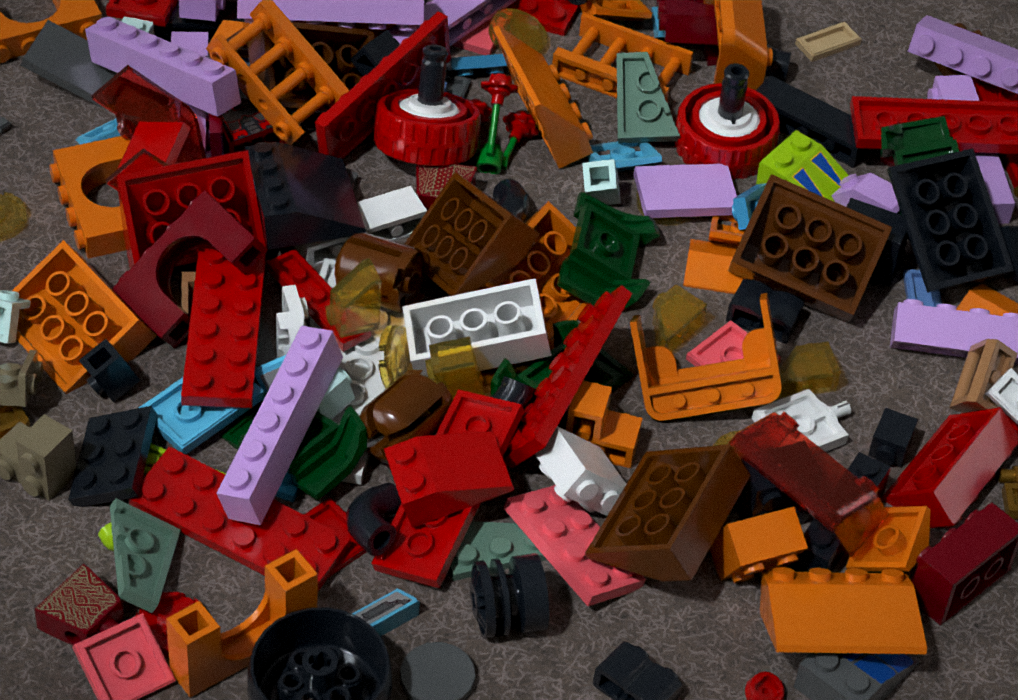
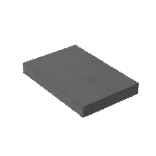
[20,20,124,108]

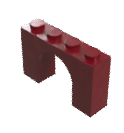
[656,0,718,45]
[112,190,268,348]

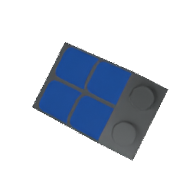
[794,653,920,700]

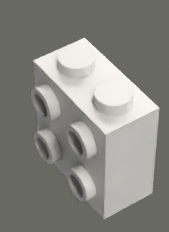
[535,426,626,516]

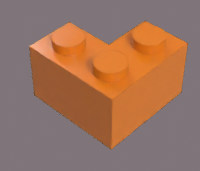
[566,381,643,469]

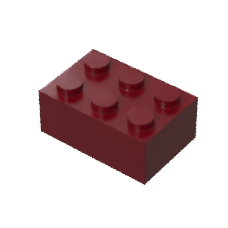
[911,502,1018,626]

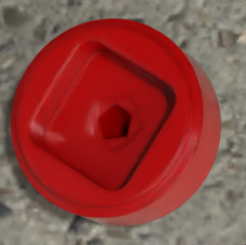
[745,672,785,700]

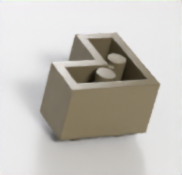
[0,414,77,501]

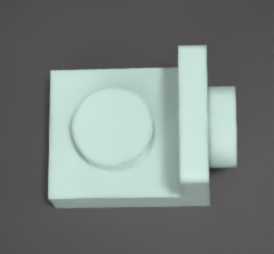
[0,290,31,344]

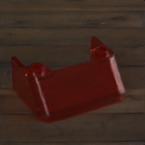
[91,65,206,191]
[727,412,889,557]

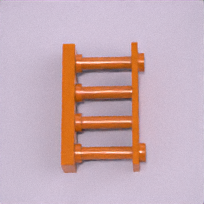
[206,0,350,145]
[552,12,694,102]

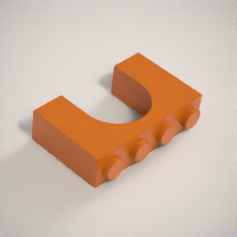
[0,0,102,63]
[49,134,130,259]
[166,549,318,698]

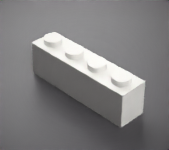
[294,186,427,267]

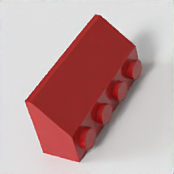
[881,407,1018,528]

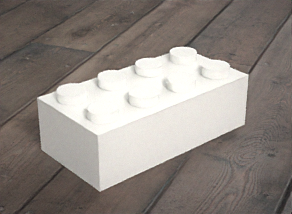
[402,278,551,381]

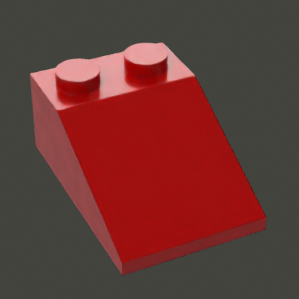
[384,431,514,528]

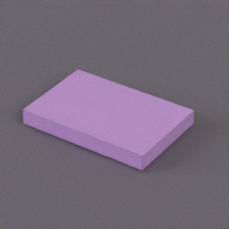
[634,164,737,218]

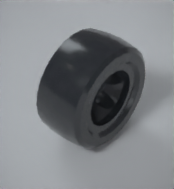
[247,607,392,700]

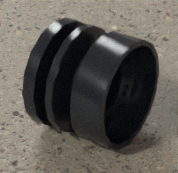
[470,553,550,639]

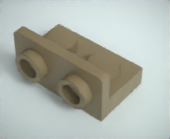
[0,350,43,407]

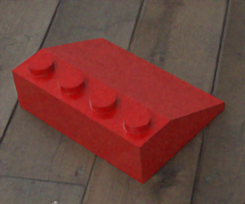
[116,150,266,269]

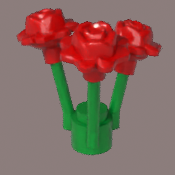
[468,73,539,175]

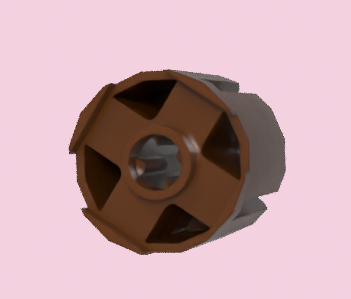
[334,232,431,313]
[359,370,453,464]

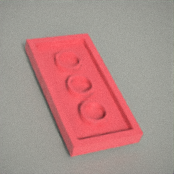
[503,485,646,606]

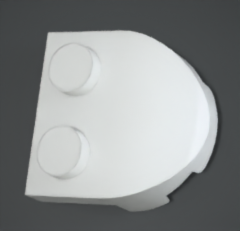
[276,285,308,358]

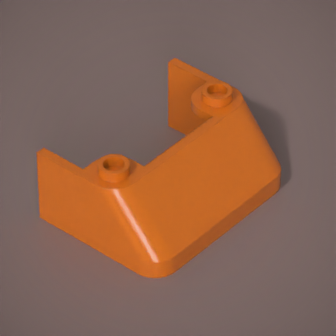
[703,0,773,90]
[630,293,782,421]

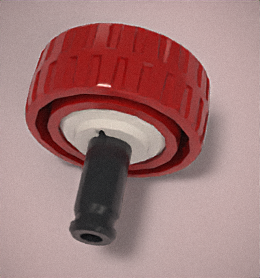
[374,45,481,166]
[674,63,780,180]

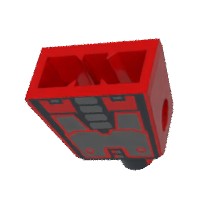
[222,107,285,154]

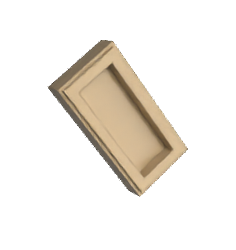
[795,22,862,62]

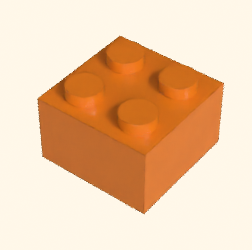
[710,507,808,583]

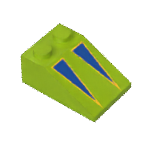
[756,130,849,202]

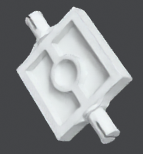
[749,389,851,457]

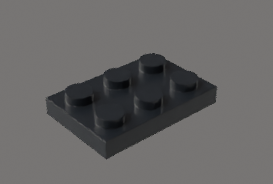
[68,406,158,507]

